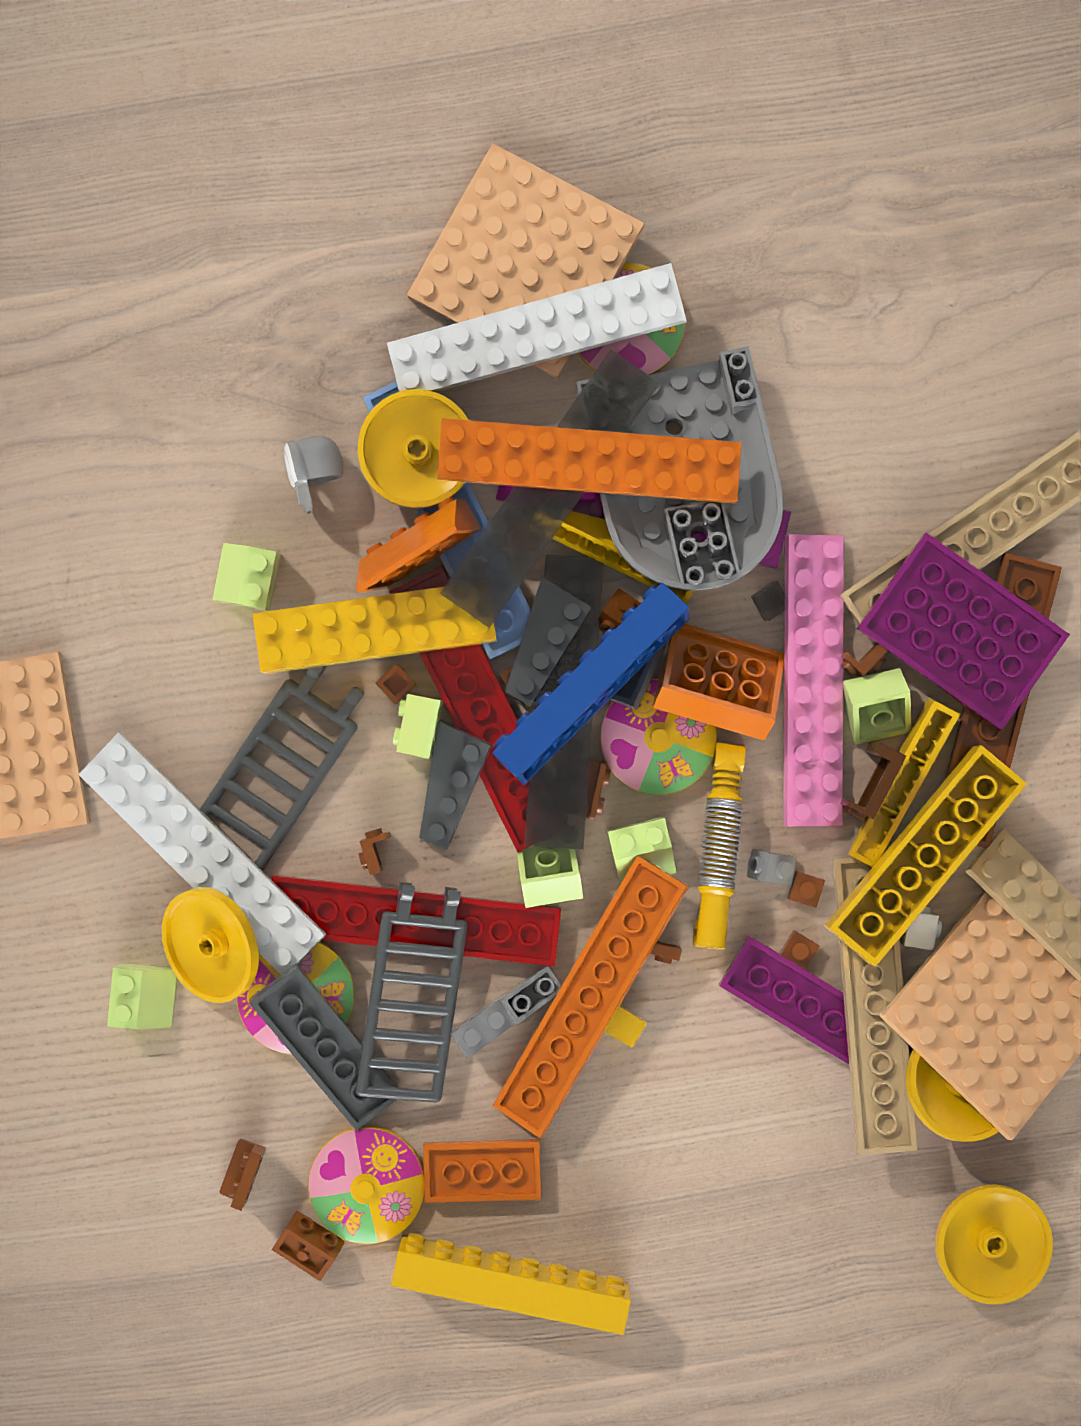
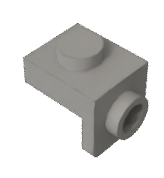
[747,849,797,886]

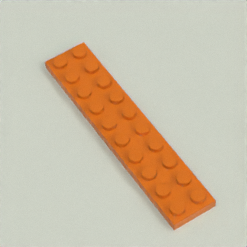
[437,418,742,503]
[493,856,689,1138]

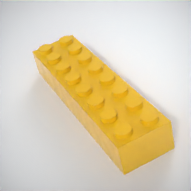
[252,581,497,674]
[824,745,1027,967]
[391,1233,631,1335]

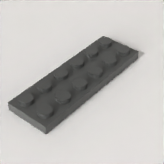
[249,963,399,1131]

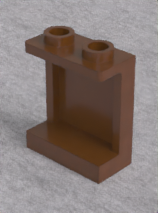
[840,742,906,821]

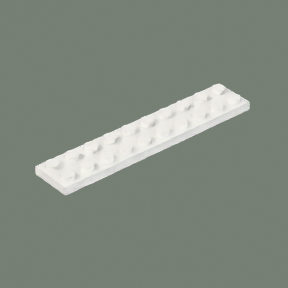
[387,263,687,392]
[79,732,326,975]

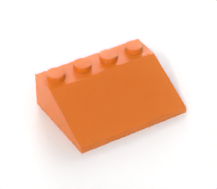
[356,497,482,593]
[653,624,784,741]

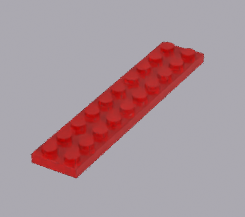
[389,566,570,853]
[271,875,561,967]

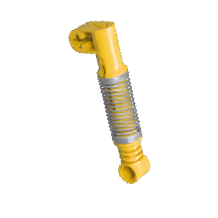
[692,742,746,950]

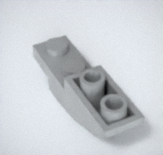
[450,966,561,1058]

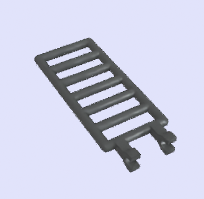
[200,666,365,871]
[356,881,468,1103]

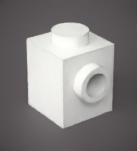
[899,906,942,950]

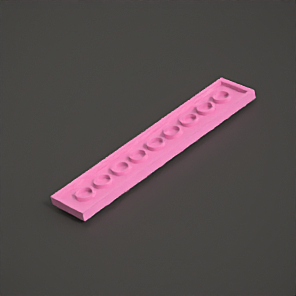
[783,534,844,827]

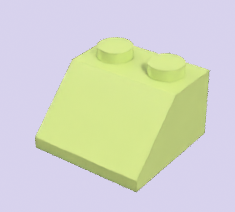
[212,543,281,611]
[843,668,911,745]
[393,694,443,759]
[607,816,677,884]
[516,833,583,908]
[107,963,177,1029]

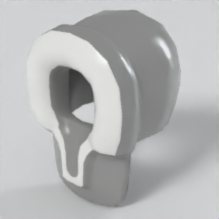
[283,436,343,514]

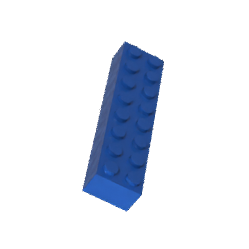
[492,582,689,785]

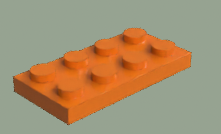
[423,1139,541,1203]

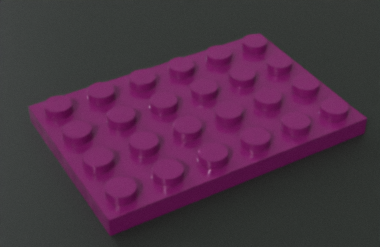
[856,532,1070,730]

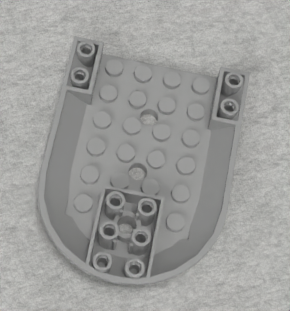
[576,346,783,591]

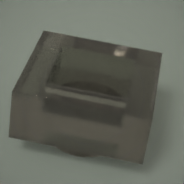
[751,581,785,621]

